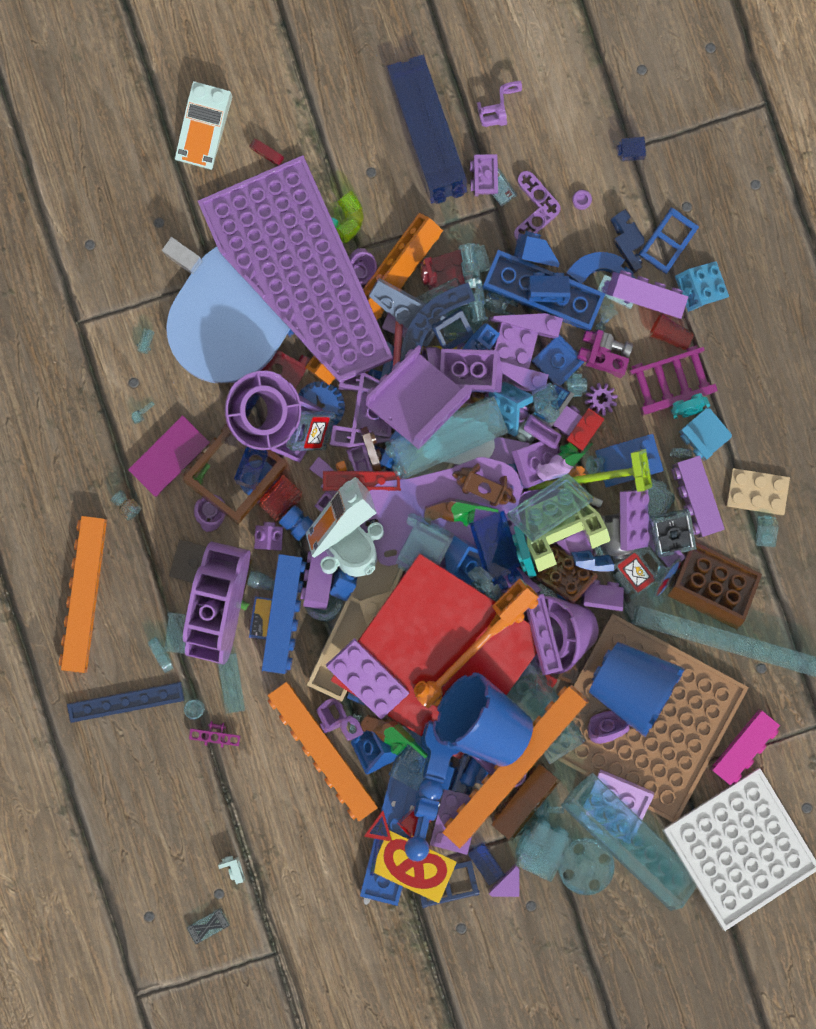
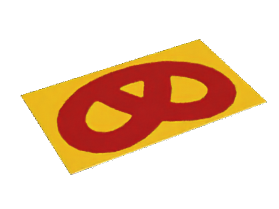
[371,830,457,903]

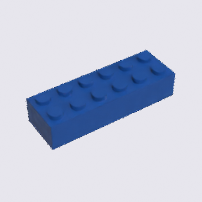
[482,250,605,331]
[262,554,307,674]

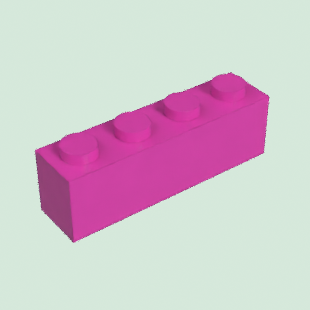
[710,710,780,785]

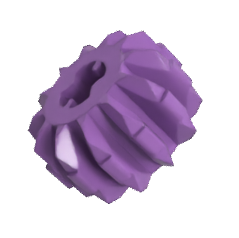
[585,383,618,416]

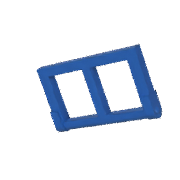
[638,207,699,274]

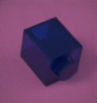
[617,137,646,162]

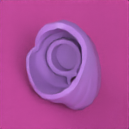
[349,248,377,286]
[194,494,225,532]

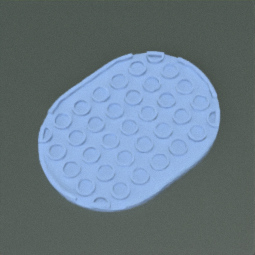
[167,247,290,383]

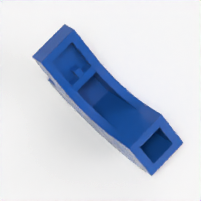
[565,252,635,284]

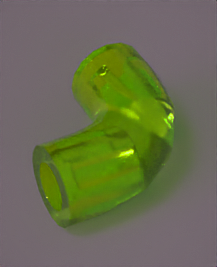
[336,190,364,243]

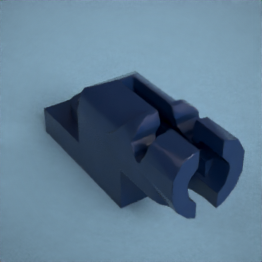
[610,209,644,273]

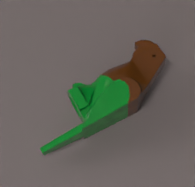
[423,497,499,527]
[361,715,428,758]

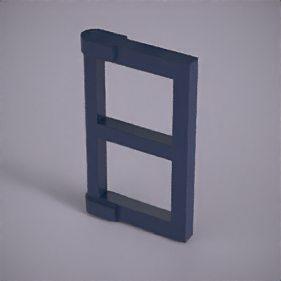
[431,309,474,349]
[420,861,480,908]

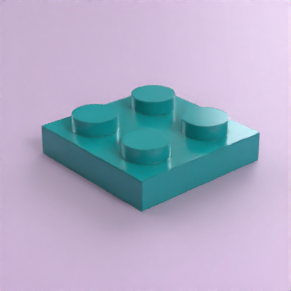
[512,525,537,578]

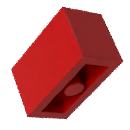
[565,408,604,452]

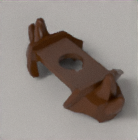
[452,463,516,506]

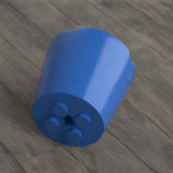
[589,642,685,737]
[433,673,533,767]

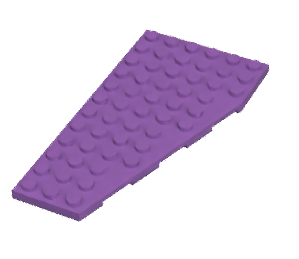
[198,155,394,383]

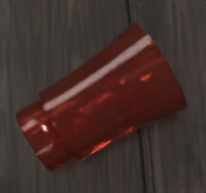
[649,313,694,350]

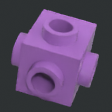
[254,522,283,550]

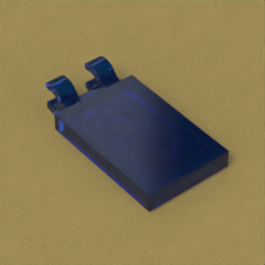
[469,510,523,590]

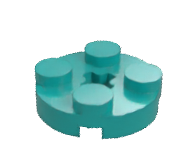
[671,393,710,419]

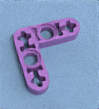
[514,171,560,241]

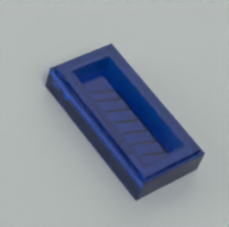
[468,842,505,886]

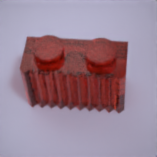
[257,475,302,521]

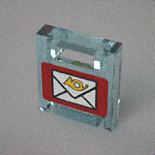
[286,411,337,451]
[610,547,668,600]

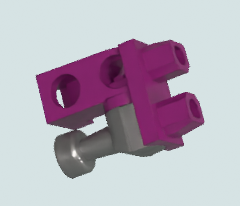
[577,329,633,379]

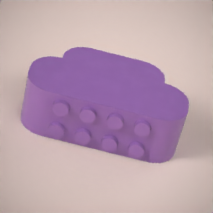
[183,541,250,665]

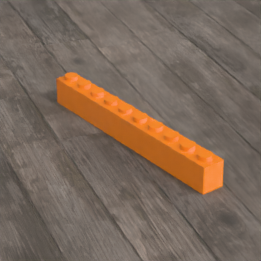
[305,213,443,385]
[442,685,589,849]

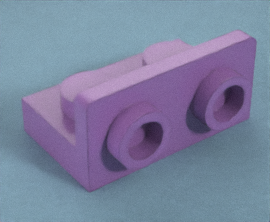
[470,154,498,196]

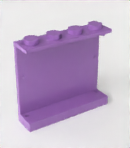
[365,345,472,449]

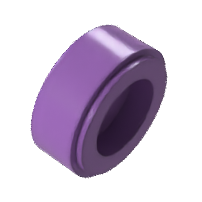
[572,190,592,210]

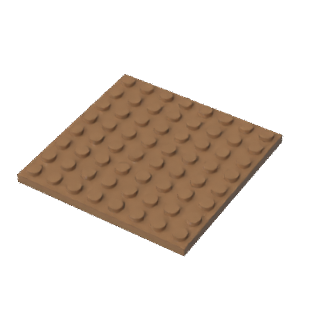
[544,614,749,822]

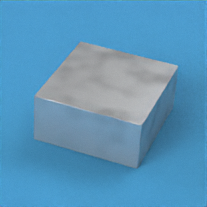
[162,237,203,274]

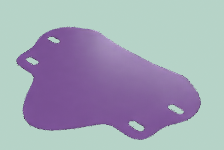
[360,457,521,569]

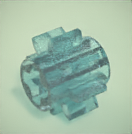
[567,374,587,397]

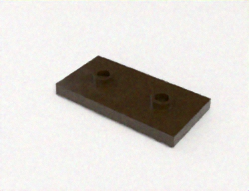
[169,539,254,597]

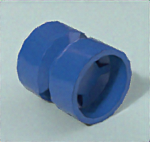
[279,505,314,541]

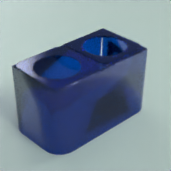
[234,447,268,490]

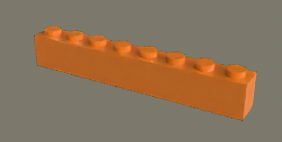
[59,516,107,673]
[267,681,378,821]

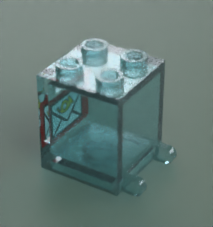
[396,513,454,572]

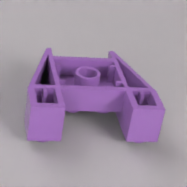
[488,313,563,394]
[329,373,392,449]

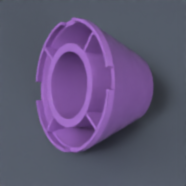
[225,371,301,450]
[524,596,598,674]

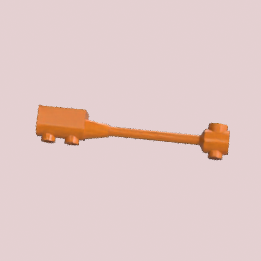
[414,578,539,708]

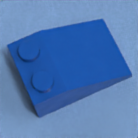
[595,434,664,488]

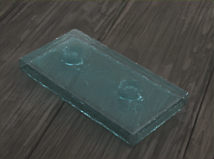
[507,473,593,542]

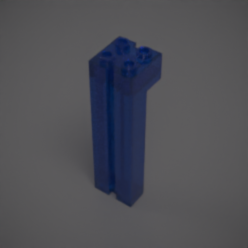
[387,54,467,204]

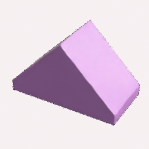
[488,863,519,897]

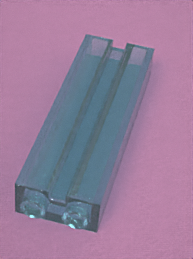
[385,396,508,479]

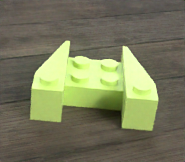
[524,483,610,572]

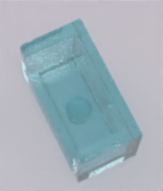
[163,612,187,654]

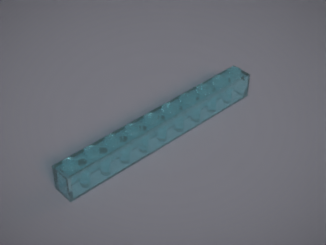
[631,605,816,677]

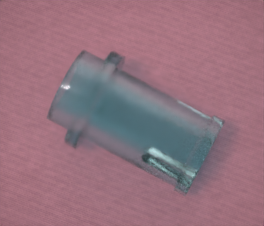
[136,328,155,354]

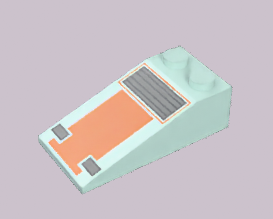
[175,81,232,170]
[306,477,377,558]

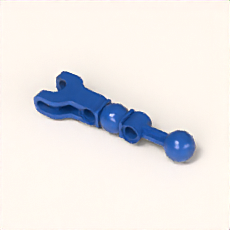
[405,720,459,862]

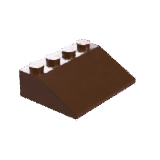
[667,541,762,630]

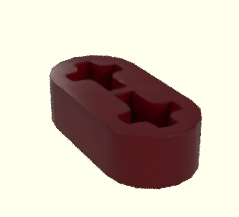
[249,138,284,166]

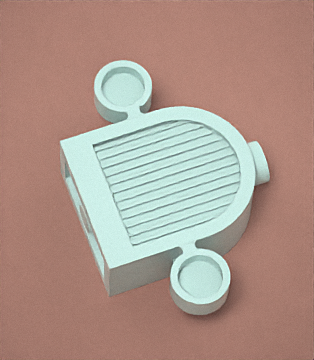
[320,522,384,577]

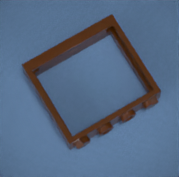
[183,423,287,525]

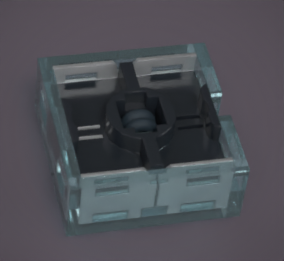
[649,508,697,558]

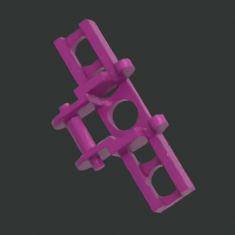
[189,721,241,748]

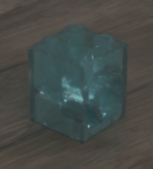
[514,817,572,882]

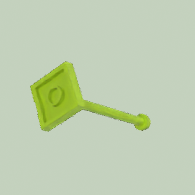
[528,449,652,492]

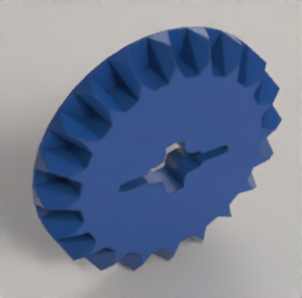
[298,381,345,431]

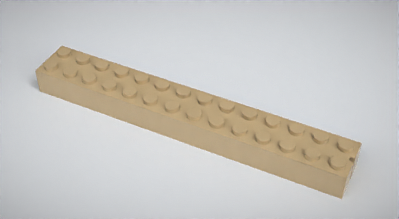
[307,443,453,701]

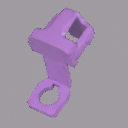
[477,81,522,127]
[317,698,363,740]

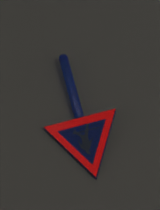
[364,810,392,876]

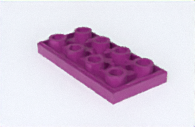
[128,415,210,497]

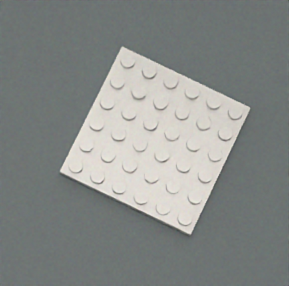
[662,768,816,931]

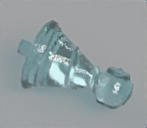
[595,303,619,331]

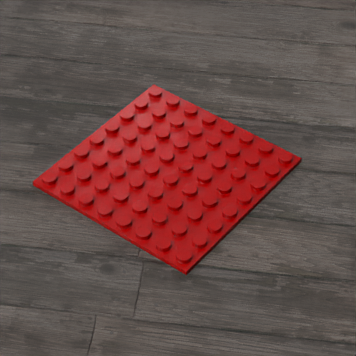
[330,553,537,760]

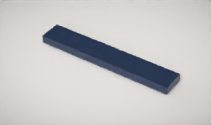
[67,682,185,723]

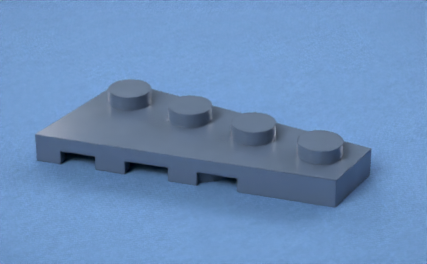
[369,278,446,347]

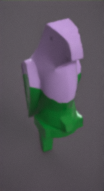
[536,442,593,481]

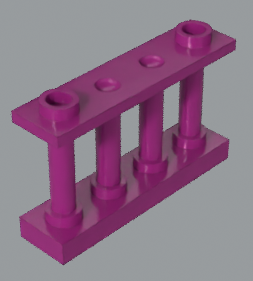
[628,345,718,416]

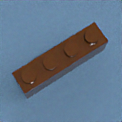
[491,764,561,841]

